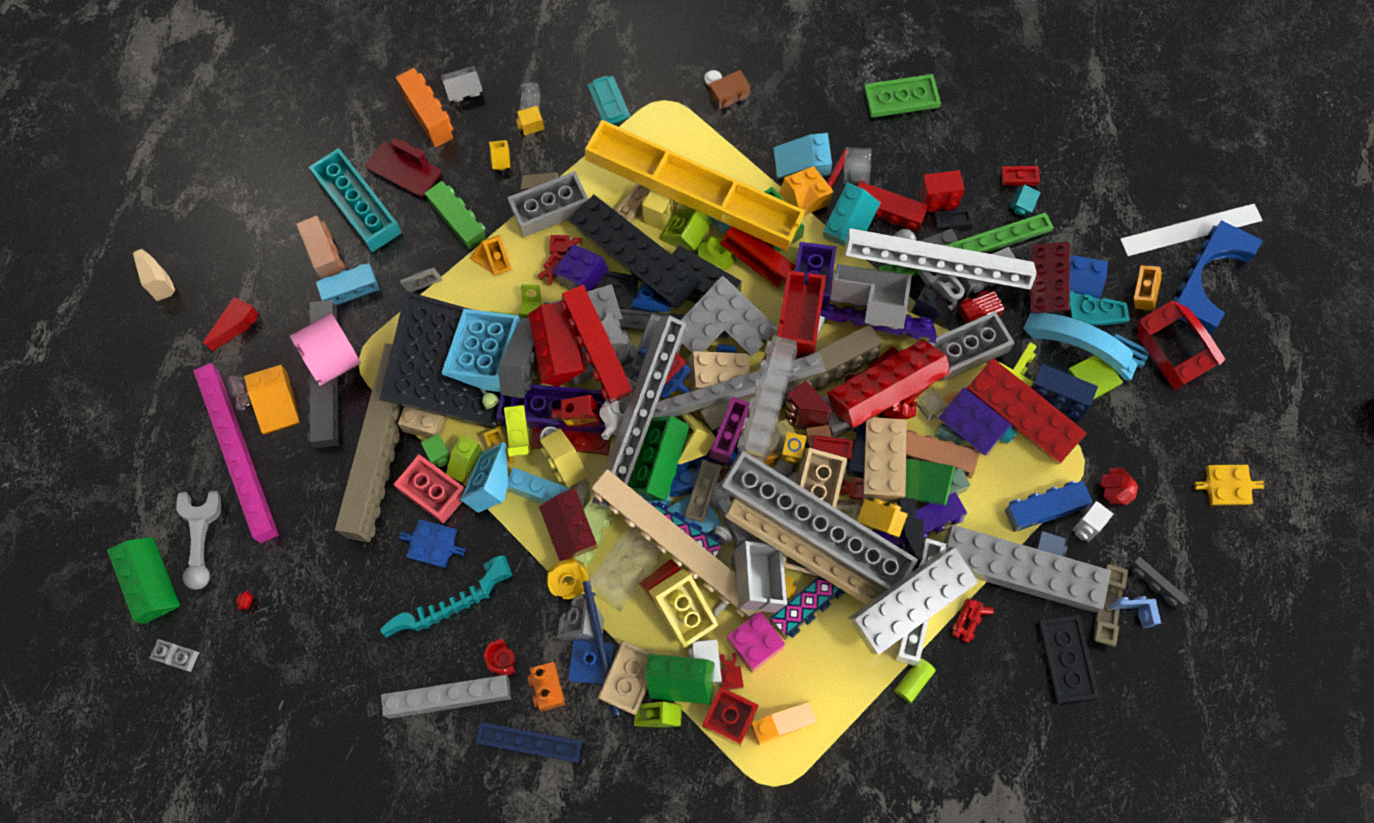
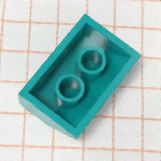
[823,182,880,247]

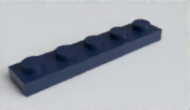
[476,722,583,763]

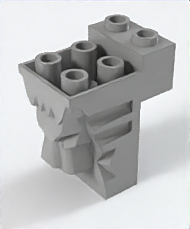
[572,312,637,386]

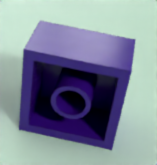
[552,244,609,292]

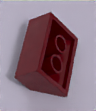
[784,380,832,430]
[539,488,598,561]

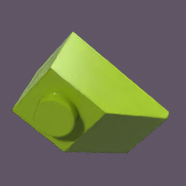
[446,435,482,484]
[634,702,681,727]

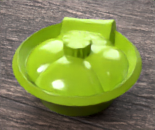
[698,236,735,270]

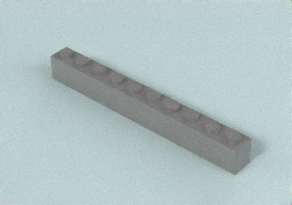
[592,316,686,509]

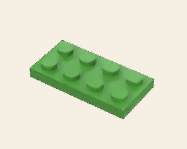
[864,74,941,118]

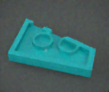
[1069,291,1130,326]

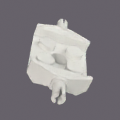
[599,378,636,440]

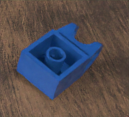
[669,453,711,498]

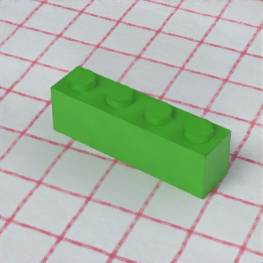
[425,181,487,251]

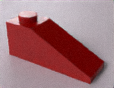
[202,297,259,351]

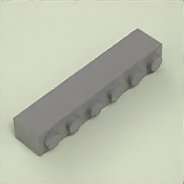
[381,675,511,719]

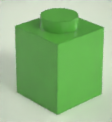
[421,434,451,467]

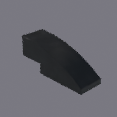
[897,498,924,564]

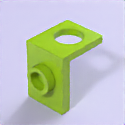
[519,284,541,317]

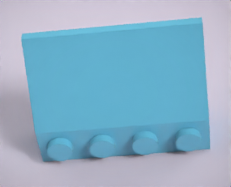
[442,309,520,392]

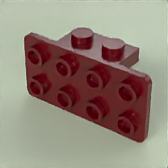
[365,138,441,198]
[1029,242,1070,314]

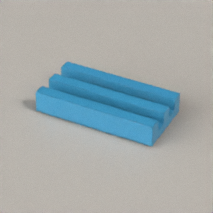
[1114,334,1149,369]

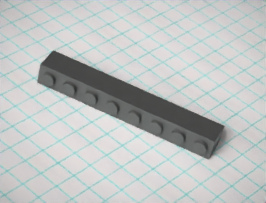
[307,300,339,448]

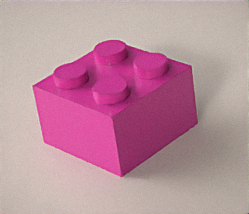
[727,611,786,673]

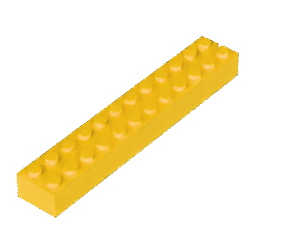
[585,120,805,251]

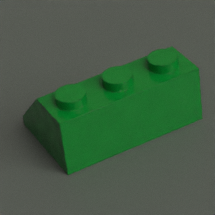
[645,654,715,705]

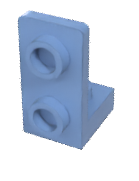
[1109,596,1161,628]

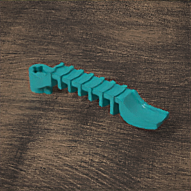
[380,555,512,638]

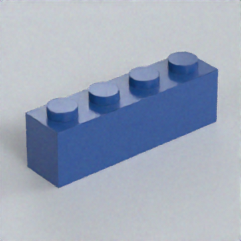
[1005,480,1093,532]

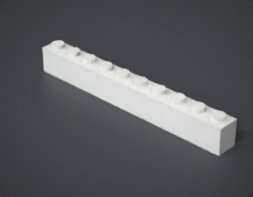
[845,228,1037,290]

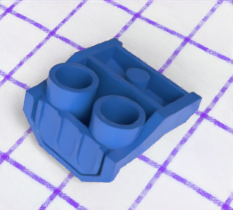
[631,284,672,312]

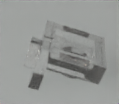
[521,83,540,110]

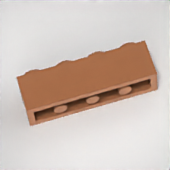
[906,430,979,478]

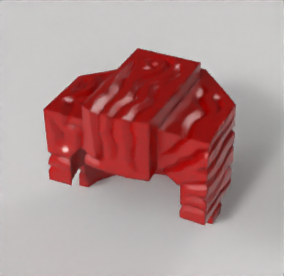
[884,401,917,420]
[1101,468,1138,505]
[483,638,516,676]

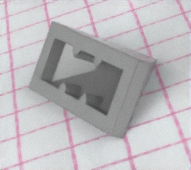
[400,268,442,292]

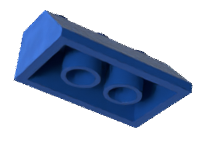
[1070,255,1108,299]

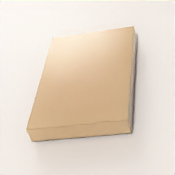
[597,640,655,715]

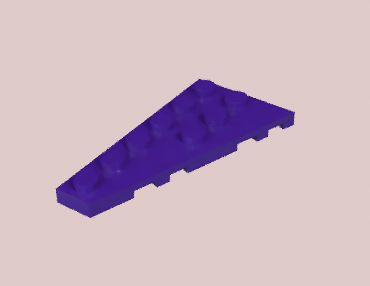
[820,304,937,343]

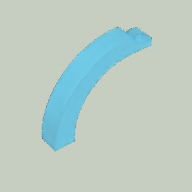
[1023,313,1138,380]

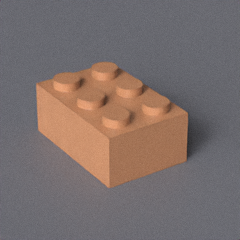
[297,216,346,279]

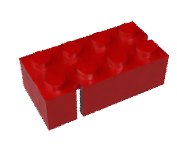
[776,270,826,354]

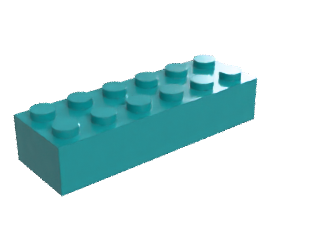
[309,148,402,253]

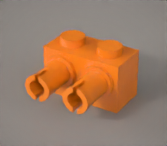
[528,662,566,712]

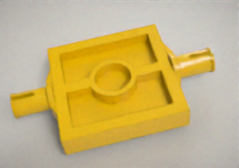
[1194,465,1264,505]

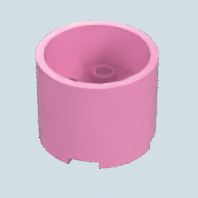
[290,313,361,386]

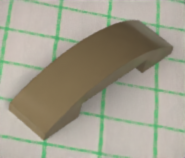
[1094,564,1128,647]

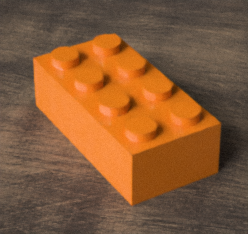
[395,68,453,148]

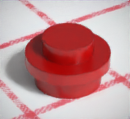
[236,590,253,610]

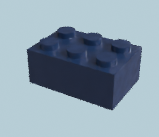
[1030,364,1098,420]

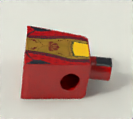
[552,395,601,428]

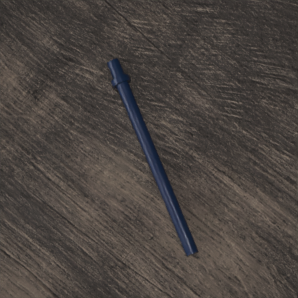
[582,580,621,716]

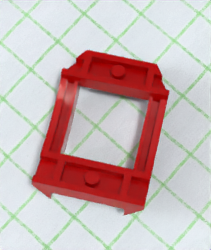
[1138,300,1226,390]

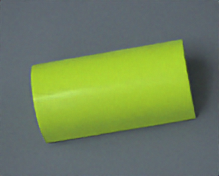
[894,658,936,704]

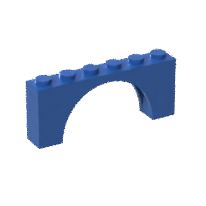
[1173,220,1263,335]

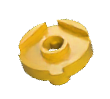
[547,558,588,599]

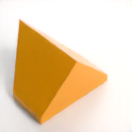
[469,235,512,276]

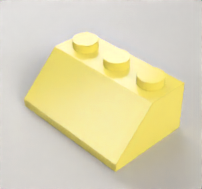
[674,412,716,464]

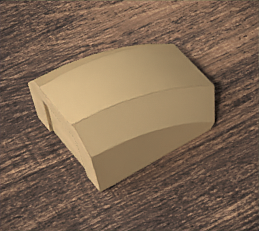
[133,249,175,301]

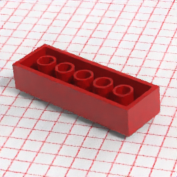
[827,339,950,428]
[967,358,1087,465]

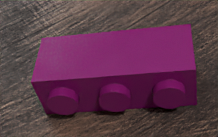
[709,397,751,464]

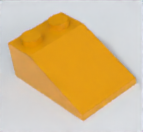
[244,365,300,434]

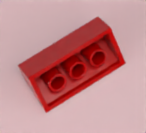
[528,302,586,387]

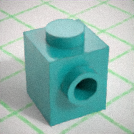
[1009,185,1040,216]

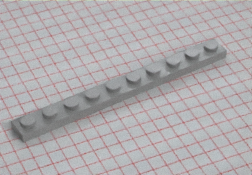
[652,352,826,418]

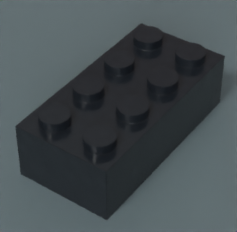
[672,245,742,304]

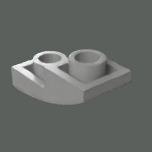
[149,639,199,672]

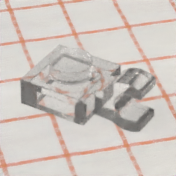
[227,376,250,410]

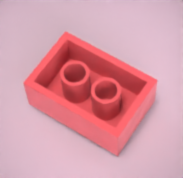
[393,455,465,524]

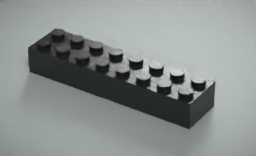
[569,194,701,310]

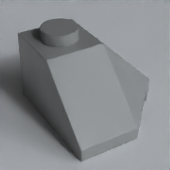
[557,595,604,641]

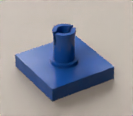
[568,640,615,685]

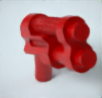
[951,598,994,643]

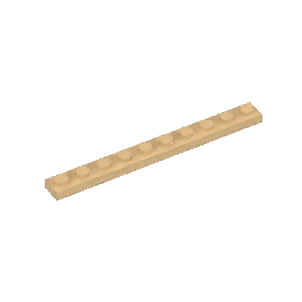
[725,498,885,605]

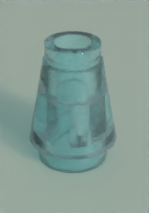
[934,422,964,446]

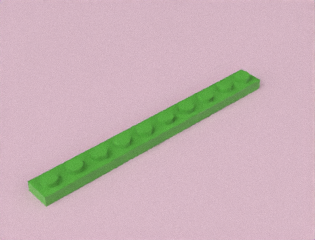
[878,213,1054,277]

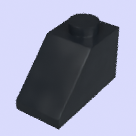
[911,286,952,328]

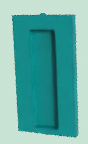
[587,76,631,125]

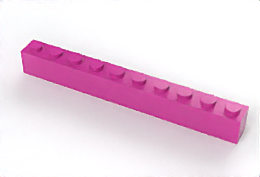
[193,363,279,543]

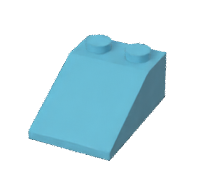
[773,133,832,180]
[460,442,508,513]

